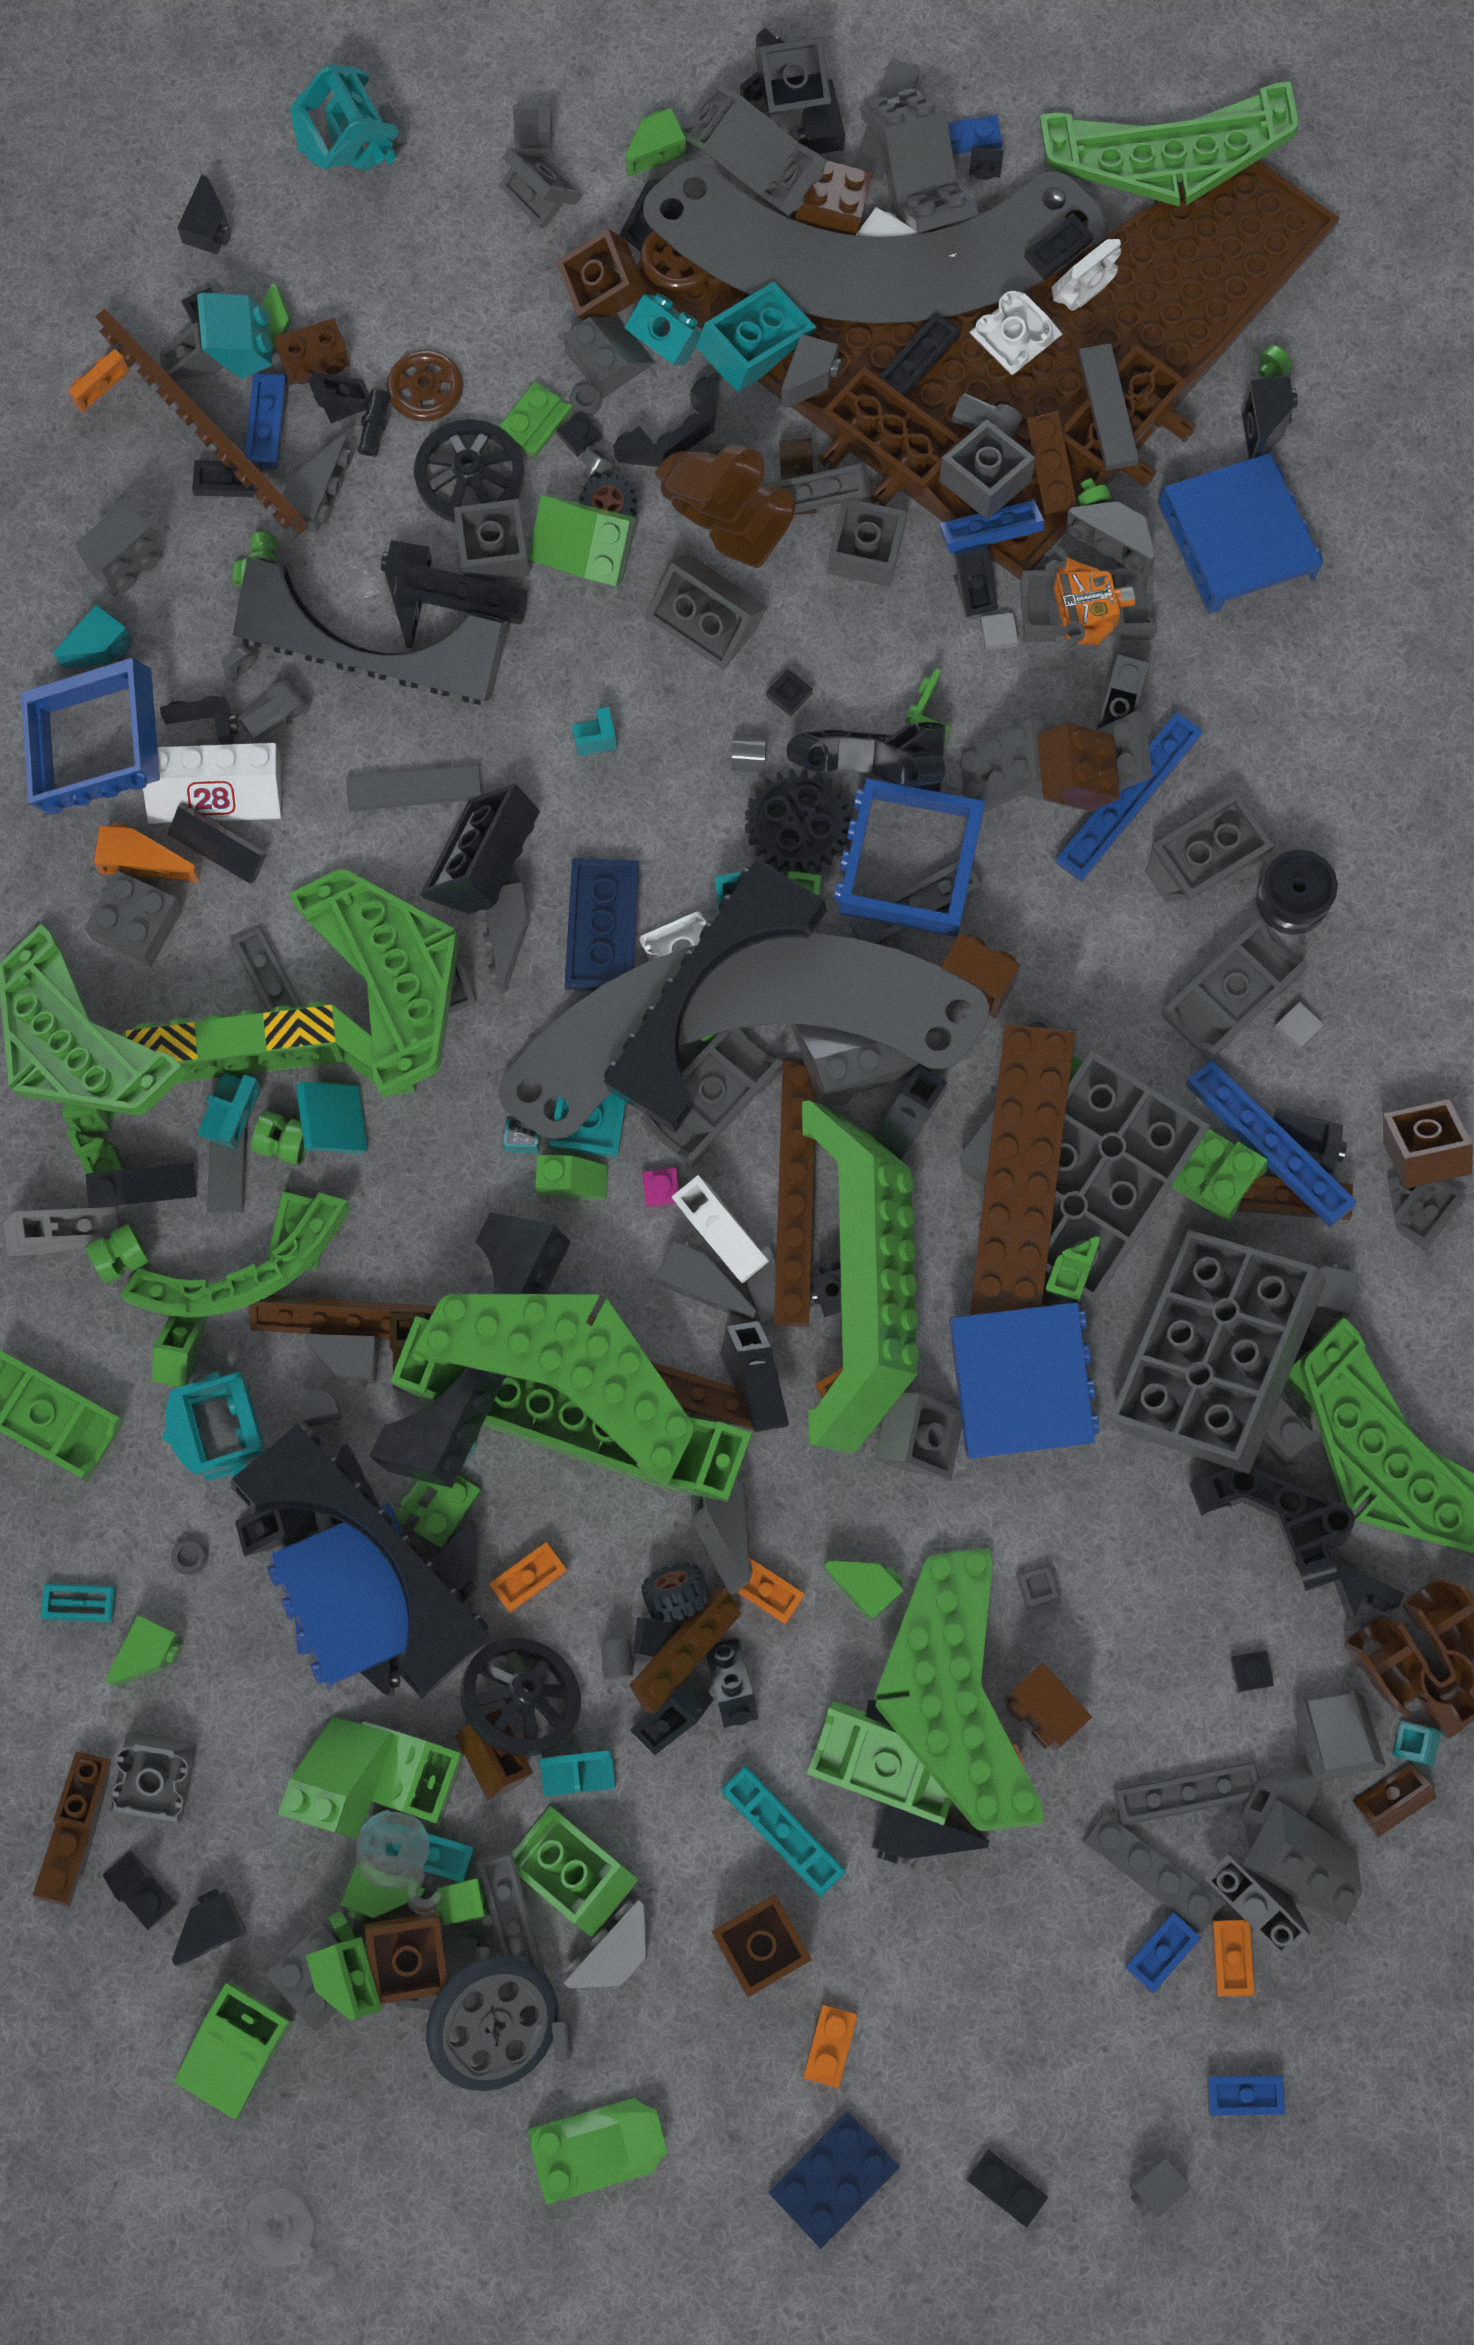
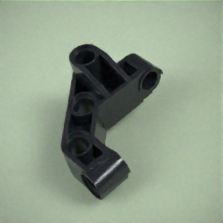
[786,722,946,792]
[1189,1466,1355,1591]

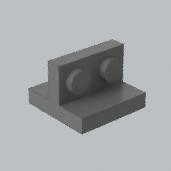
[499,147,583,228]

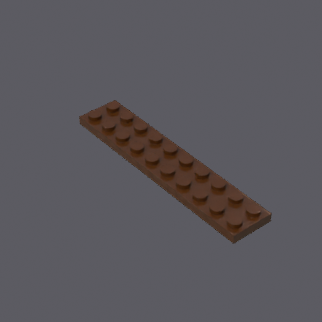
[970,1024,1076,1315]

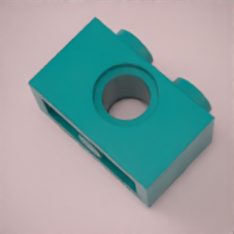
[624,293,702,365]

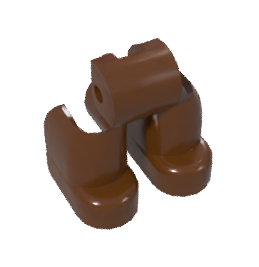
[655,444,795,568]
[1344,1578,1474,1738]

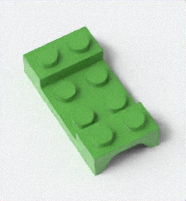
[1171,1129,1268,1223]
[0,1350,124,1482]
[807,1700,952,1825]

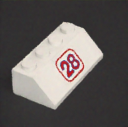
[143,743,281,824]

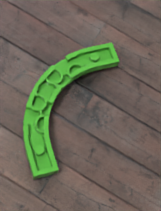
[120,1192,352,1317]

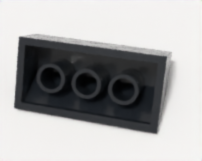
[420,783,540,914]

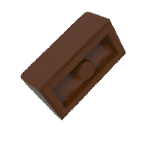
[1353,1762,1436,1838]

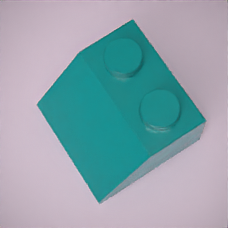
[197,292,273,379]

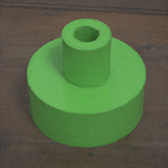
[1258,345,1292,379]
[1077,478,1112,506]

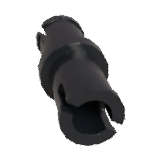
[357,389,390,457]

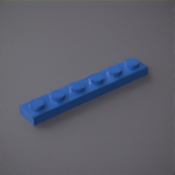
[1055,712,1203,882]
[1186,1060,1357,1227]

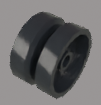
[1256,849,1338,935]

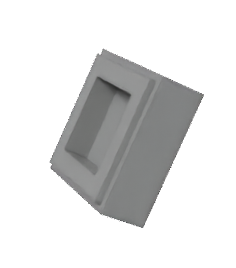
[980,612,1018,651]
[1275,1002,1324,1050]

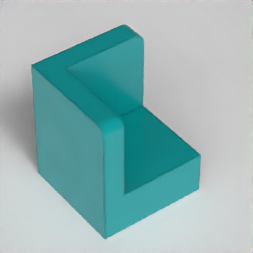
[572,707,617,756]

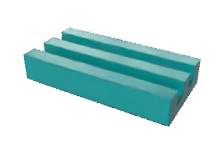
[40,1584,116,1623]

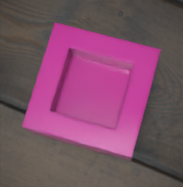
[642,1168,679,1207]

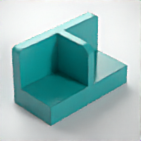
[197,1074,262,1150]
[538,1750,616,1797]

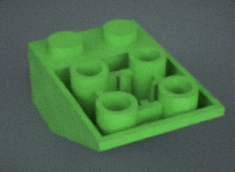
[362,1721,465,1825]
[173,1983,295,2120]

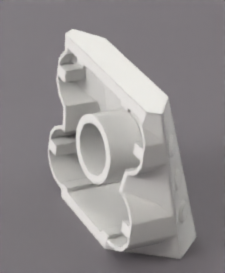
[1052,239,1121,311]
[969,291,1062,375]
[639,911,706,961]

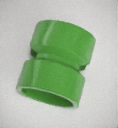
[251,1110,307,1166]
[85,1223,150,1285]

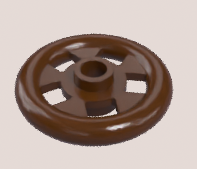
[640,230,710,291]
[387,350,463,421]

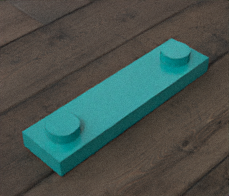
[720,1765,847,1898]

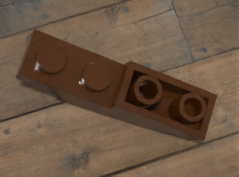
[33,1751,111,1907]

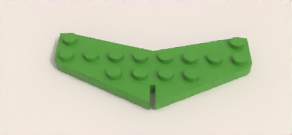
[1040,81,1299,207]
[289,869,460,1099]
[0,924,188,1115]
[412,1294,693,1486]
[1300,1318,1474,1555]
[874,1548,1044,1831]

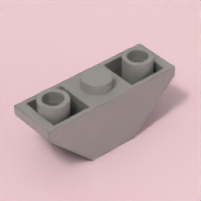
[563,1900,647,1988]

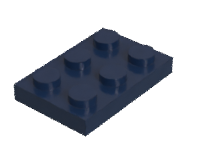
[768,2111,900,2249]

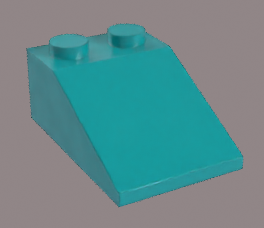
[696,282,816,393]

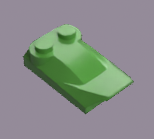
[527,2098,668,2205]

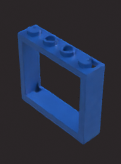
[21,658,160,814]
[834,778,985,937]

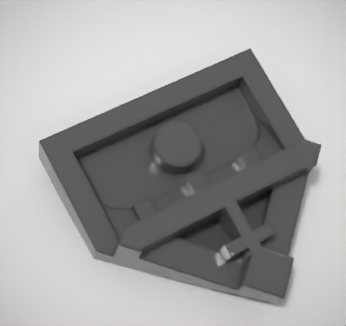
[1388,1177,1466,1252]

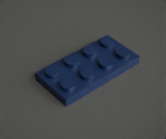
[564,858,639,991]

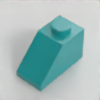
[52,605,131,669]

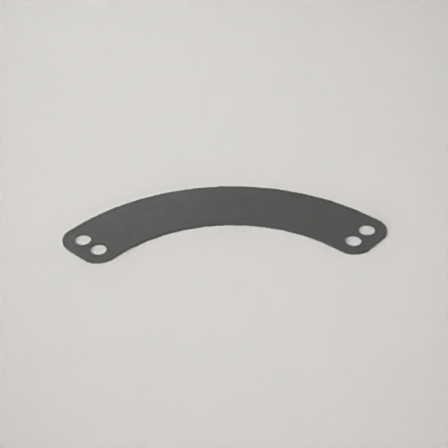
[643,161,1105,324]
[499,933,989,1139]

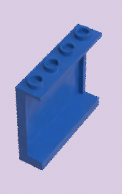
[1158,453,1323,614]
[949,1302,1099,1459]
[267,1503,408,1691]

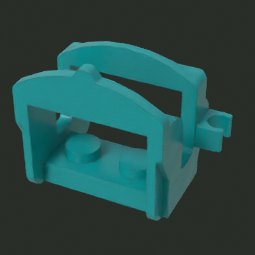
[290,64,399,170]
[162,1371,266,1482]

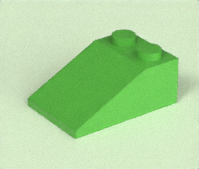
[528,494,636,586]
[278,1716,394,1840]
[513,1806,639,1938]

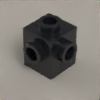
[810,1261,842,1318]

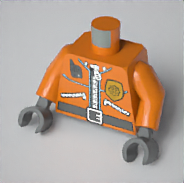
[1045,546,1135,648]

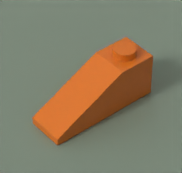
[94,823,200,882]

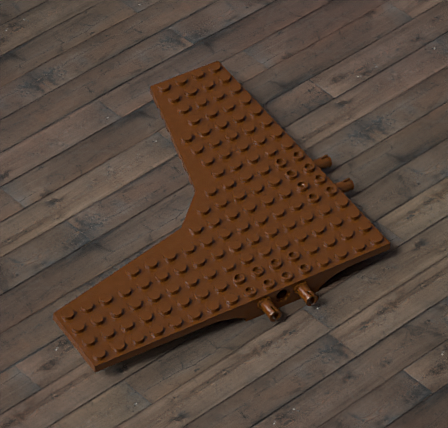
[636,160,1340,580]

